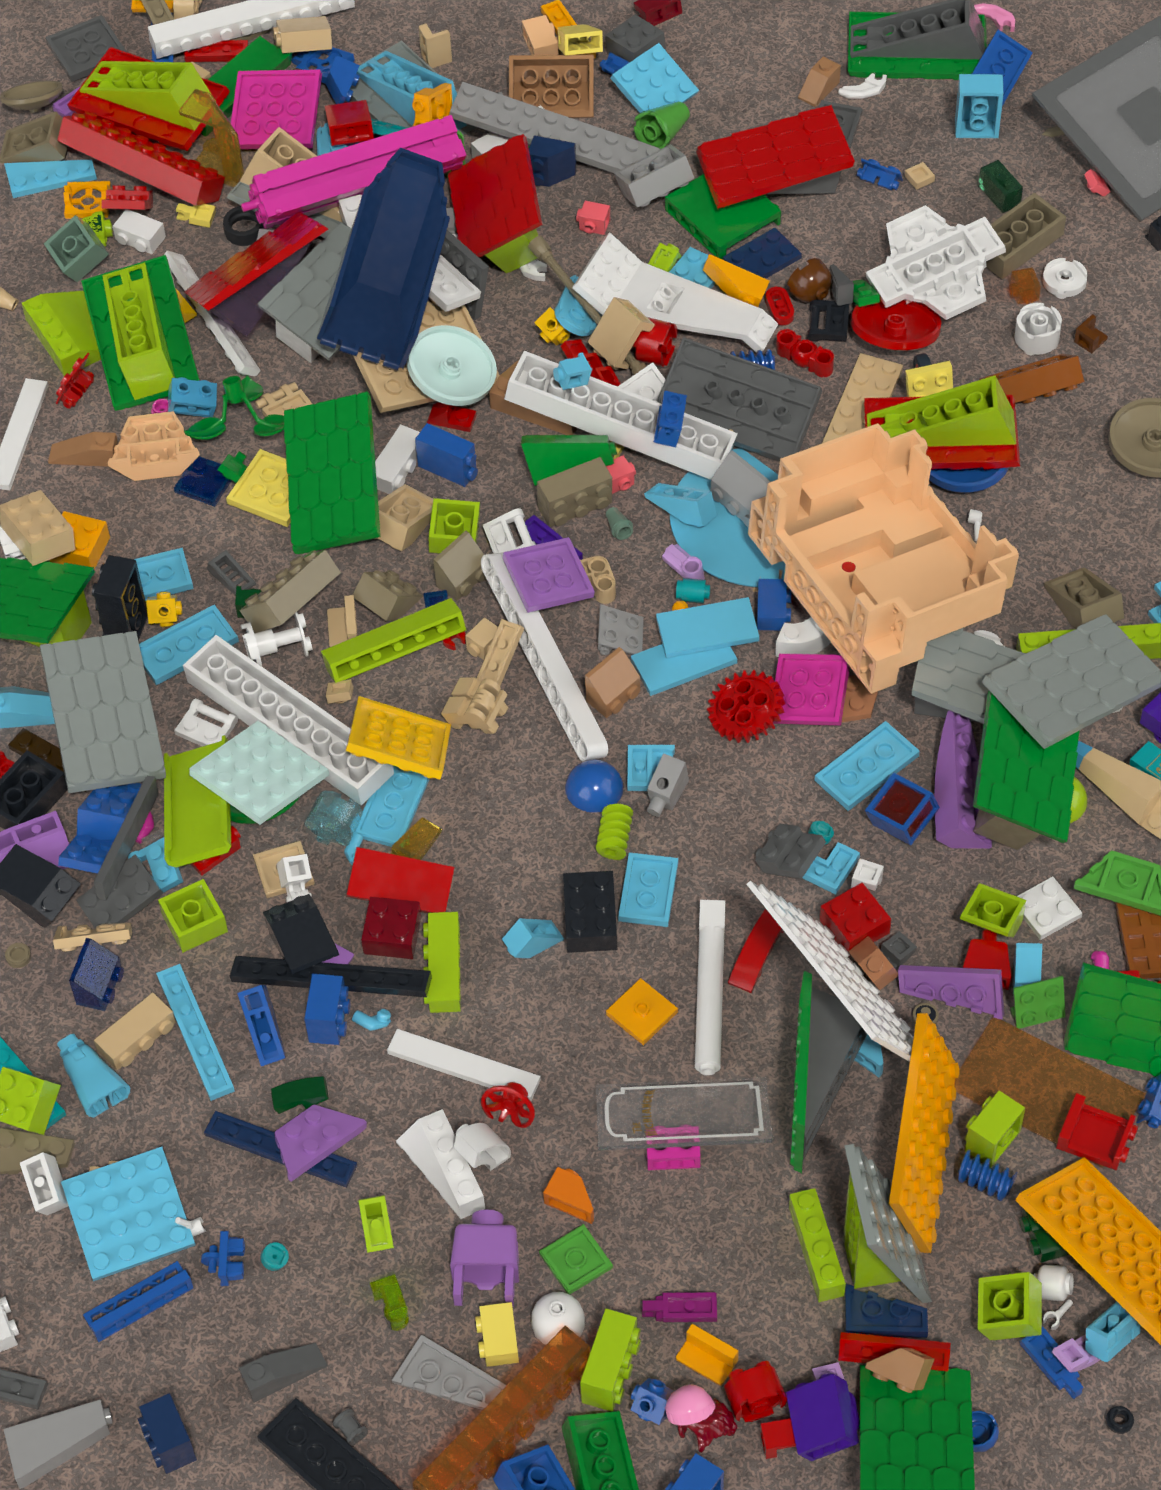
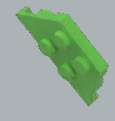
[1074,850,1161,916]

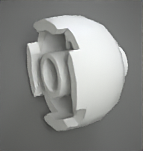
[531,1292,585,1347]

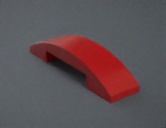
[728,908,784,993]

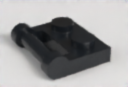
[806,300,850,342]

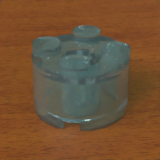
[304,791,363,846]

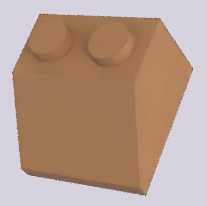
[585,647,640,718]

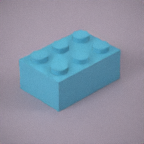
[955,74,1004,138]

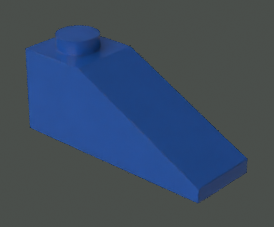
[237,985,286,1066]

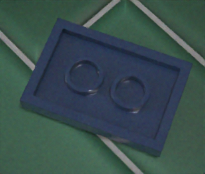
[723,228,802,279]

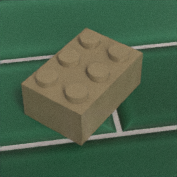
[537,457,612,527]

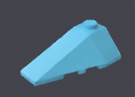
[0,686,55,728]

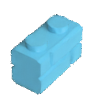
[1085,1301,1140,1362]

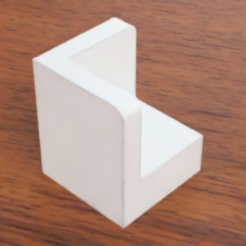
[851,859,884,891]

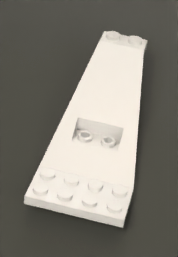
[572,233,778,353]

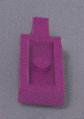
[642,1292,717,1322]

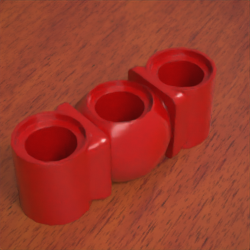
[776,329,834,377]

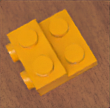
[412,83,452,126]

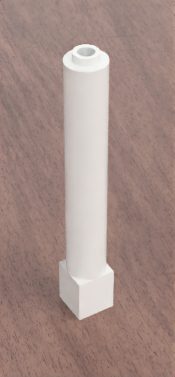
[695,900,725,1075]

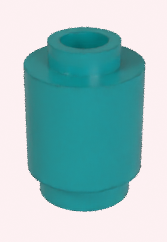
[676,578,710,603]

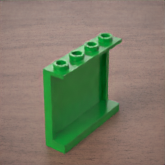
[665,174,781,259]

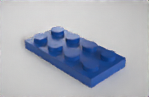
[971,29,1033,106]

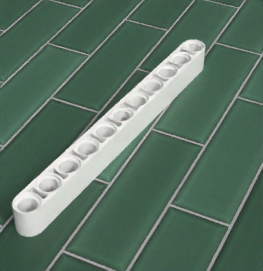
[481,552,608,761]

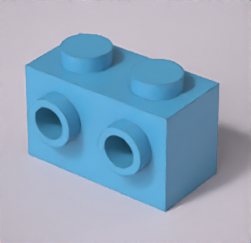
[168,377,217,417]

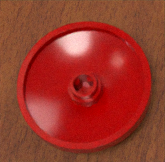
[851,299,941,350]

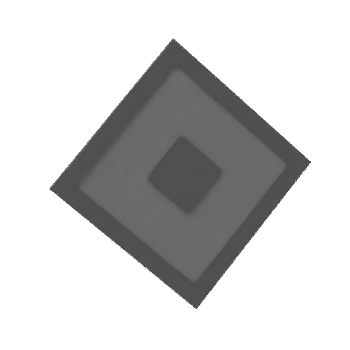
[1032,16,1161,222]

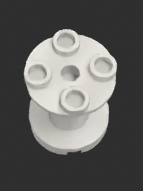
[240,612,313,666]

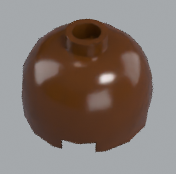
[787,258,832,303]

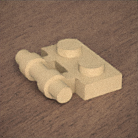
[255,382,312,417]

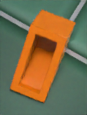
[543,1167,594,1224]

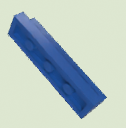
[83,1261,193,1342]

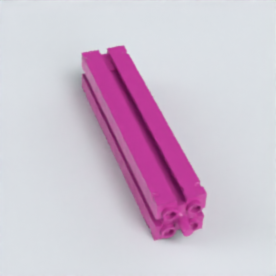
[241,115,467,229]

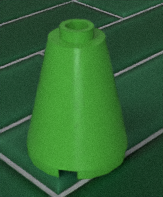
[634,101,690,149]

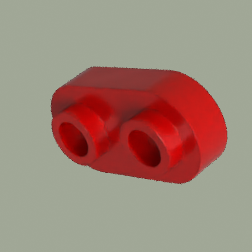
[766,286,794,325]

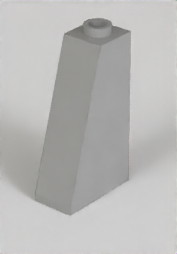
[4,1400,113,1489]

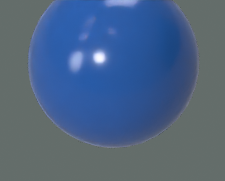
[565,759,624,812]

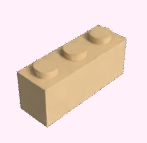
[94,993,176,1071]

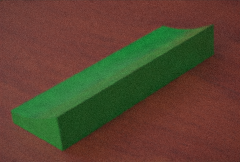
[200,36,292,137]
[561,1411,639,1490]

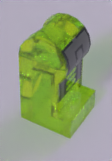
[370,1274,409,1331]

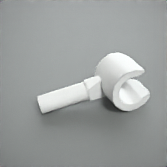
[968,509,982,541]
[175,1217,206,1237]
[1043,1299,1073,1330]

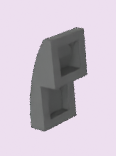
[880,931,917,970]

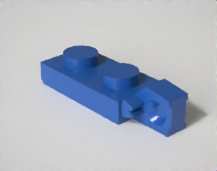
[1020,1327,1083,1399]

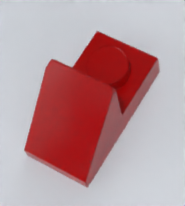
[427,402,477,432]

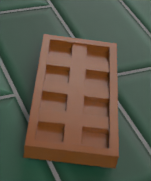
[1115,902,1161,979]

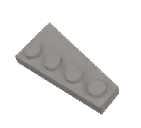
[392,1335,514,1415]

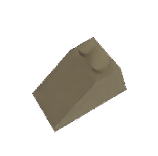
[0,111,67,163]
[1044,567,1124,629]

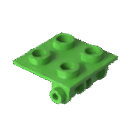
[1010,976,1066,1029]

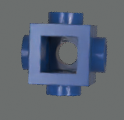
[630,1378,674,1425]

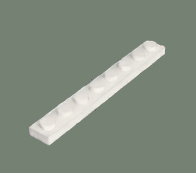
[164,251,261,376]

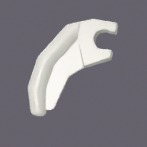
[838,73,887,99]
[520,260,547,281]

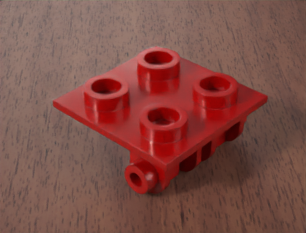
[55,353,94,409]

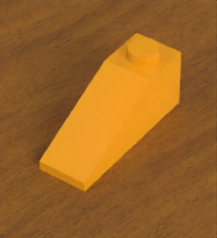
[703,254,770,307]

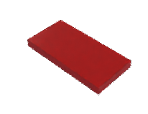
[346,847,455,913]

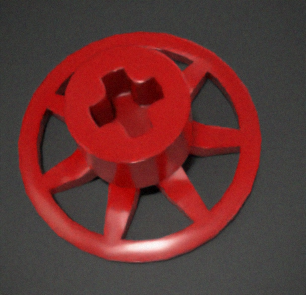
[481,1082,535,1128]

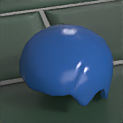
[972,1410,999,1453]

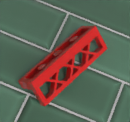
[838,1332,951,1371]

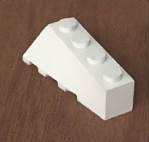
[396,1109,485,1219]

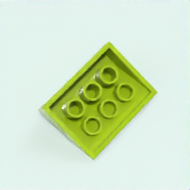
[22,291,101,376]

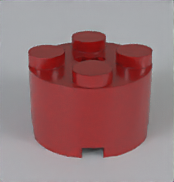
[633,317,677,367]
[724,1361,787,1422]

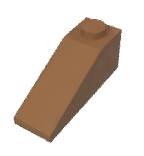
[48,432,118,467]

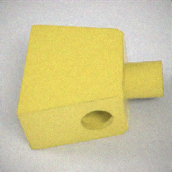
[558,24,603,56]

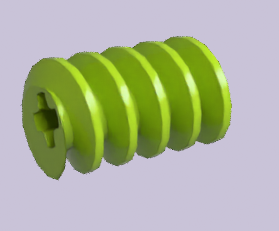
[596,804,633,860]

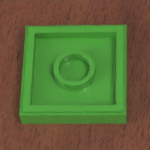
[539,1224,613,1294]

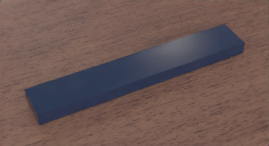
[204,1111,358,1188]

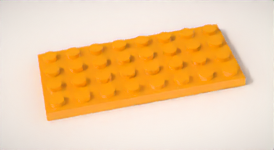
[889,1013,959,1253]
[1015,1157,1161,1345]

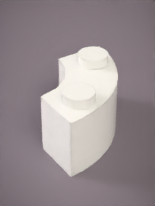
[776,617,831,657]
[454,1123,511,1171]

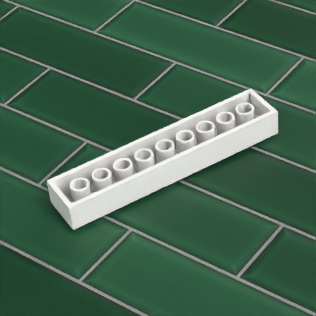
[504,351,738,480]
[183,635,394,805]

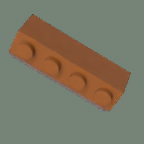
[979,354,1084,403]

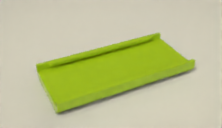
[164,735,231,868]

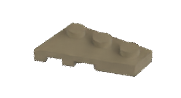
[0,1128,75,1175]

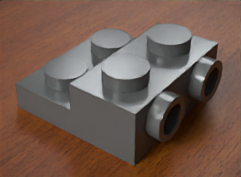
[755,823,826,879]

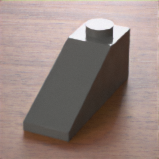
[239,1343,328,1403]

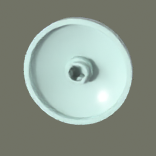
[407,325,497,406]

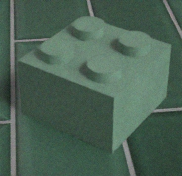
[44,215,109,282]

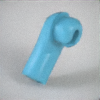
[344,833,363,865]
[352,1009,391,1031]

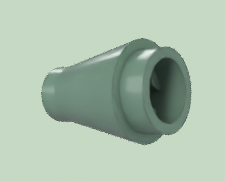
[605,507,633,540]

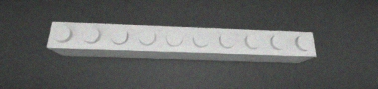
[148,0,355,58]

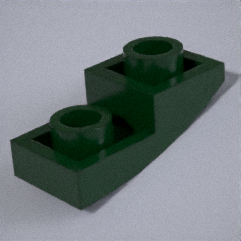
[271,1076,329,1114]

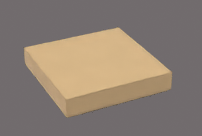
[253,841,315,898]

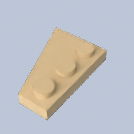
[53,923,132,952]

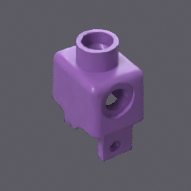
[450,1210,519,1307]

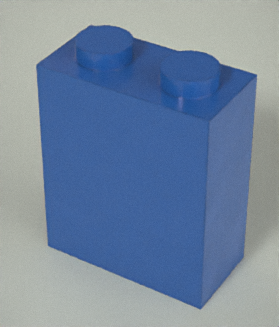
[415,423,478,487]

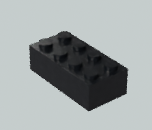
[92,555,148,642]

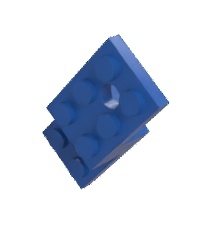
[58,782,142,874]

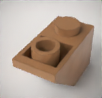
[865,1348,934,1393]

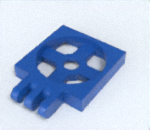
[291,47,355,83]

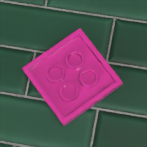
[773,654,850,726]

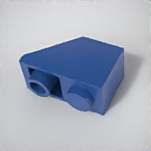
[325,55,360,104]

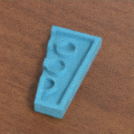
[4,159,97,198]

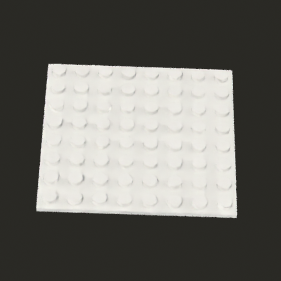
[747,881,914,1062]

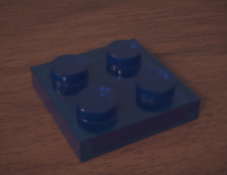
[174,456,232,507]

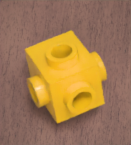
[534,307,571,346]
[146,592,182,627]

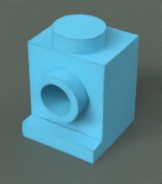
[553,353,592,390]

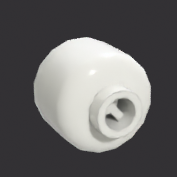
[1033,1265,1074,1301]

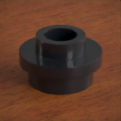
[1106,1406,1134,1434]

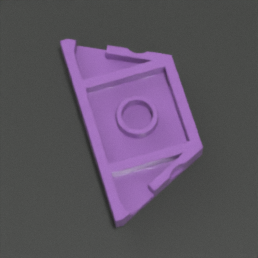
[275,1104,367,1182]

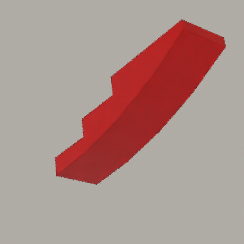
[560,339,621,387]

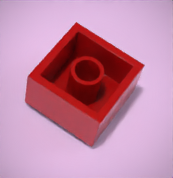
[820,882,891,957]

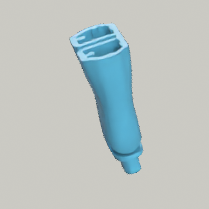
[57,1034,131,1118]

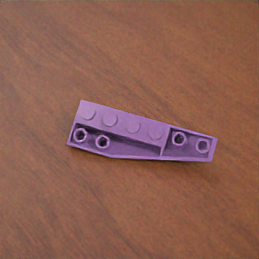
[934,710,992,848]
[0,811,69,869]

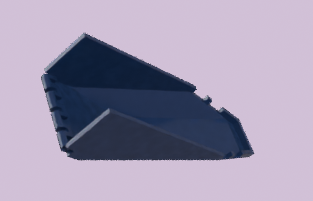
[317,148,450,371]

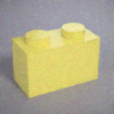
[475,1302,519,1367]

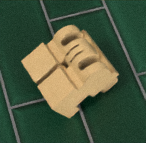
[441,678,508,734]

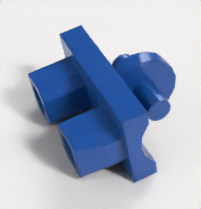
[201,1231,245,1286]

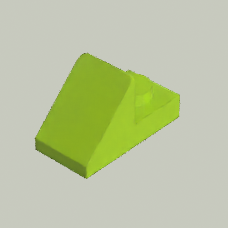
[358,1195,394,1253]

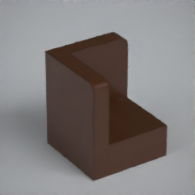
[1074,314,1108,354]

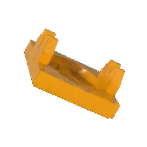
[63,181,111,219]

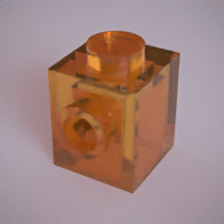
[1009,267,1041,304]

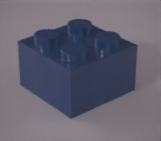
[137,1393,197,1474]

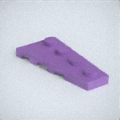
[898,965,1004,1020]

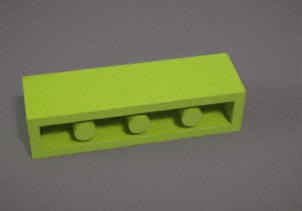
[423,912,461,1013]
[789,1188,846,1302]

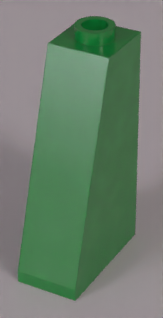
[521,435,617,486]

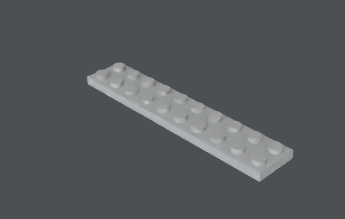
[449,82,660,173]

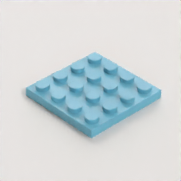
[61,1147,195,1281]

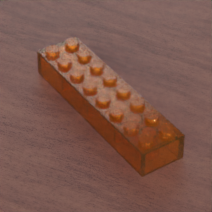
[413,1326,590,1490]

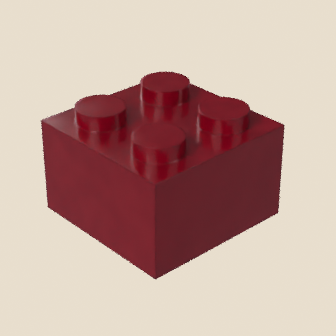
[361,897,422,959]

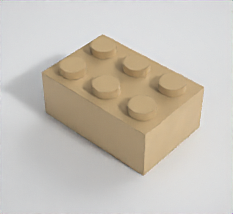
[0,490,75,566]

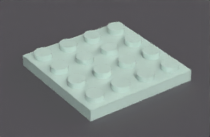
[189,721,329,825]

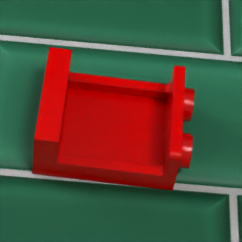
[324,100,374,146]
[1056,1093,1139,1171]

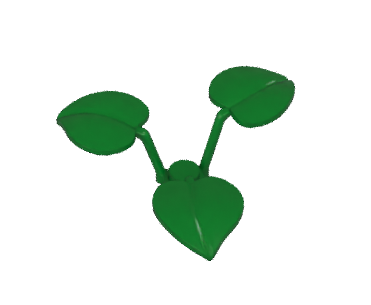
[184,375,284,439]

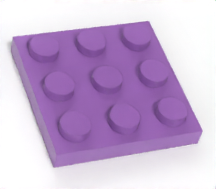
[502,537,595,613]

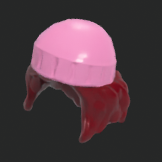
[665,1384,737,1453]

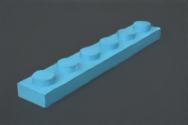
[156,964,235,1101]

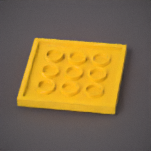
[346,696,451,780]

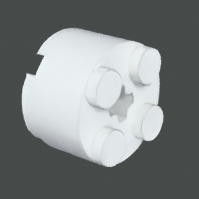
[1014,303,1062,355]

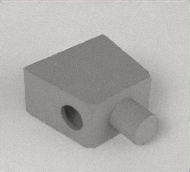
[647,753,689,817]

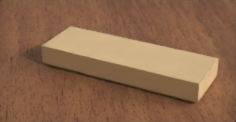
[476,619,524,686]

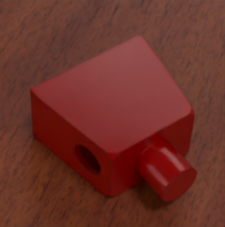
[963,930,1011,990]

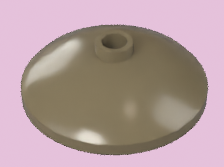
[0,81,63,113]

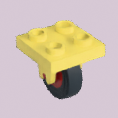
[905,353,953,397]

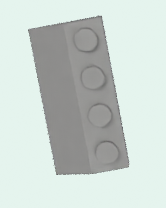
[710,450,771,528]

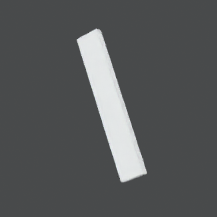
[0,378,48,491]
[387,1029,541,1101]

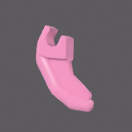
[974,3,1015,32]

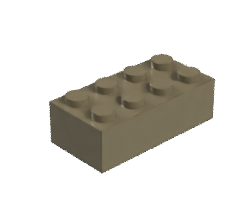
[986,193,1066,279]
[239,550,341,633]

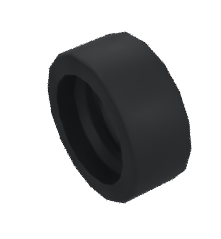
[223,206,264,246]

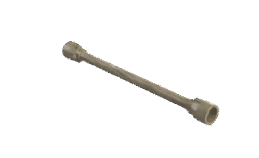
[528,236,647,376]

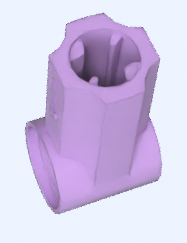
[662,544,705,580]

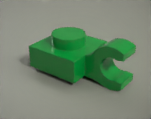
[218,451,247,483]

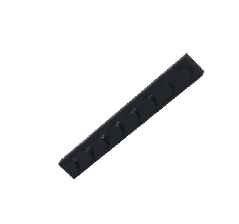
[229,956,432,998]

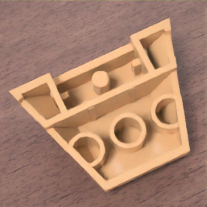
[108,411,200,481]

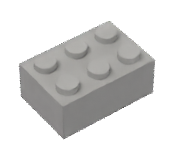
[614,144,694,207]

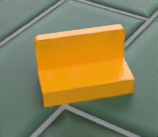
[676,1324,739,1386]

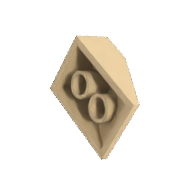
[375,484,433,551]

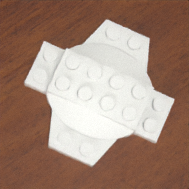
[866,205,1006,320]

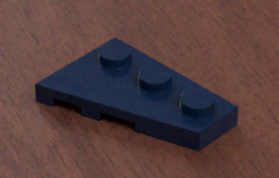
[845,1284,928,1338]

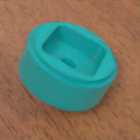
[808,821,834,845]
[260,1242,289,1271]

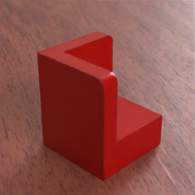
[760,1418,796,1459]

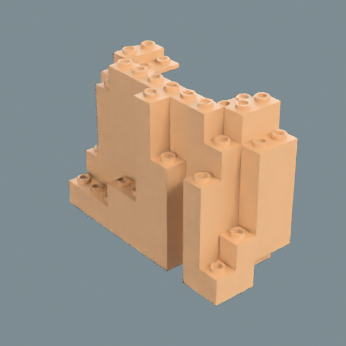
[748,423,1019,694]

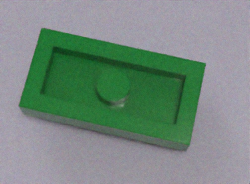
[852,280,880,307]

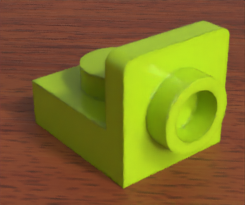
[648,243,682,272]

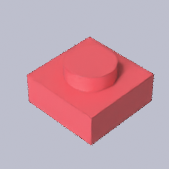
[1084,169,1111,196]

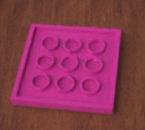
[228,70,322,149]

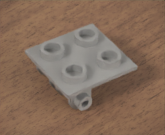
[598,604,644,655]

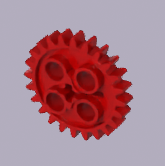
[707,670,786,743]

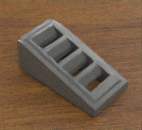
[829,264,854,306]
[207,550,256,596]

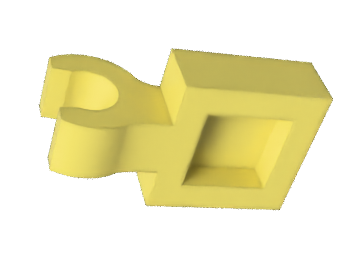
[176,203,216,228]

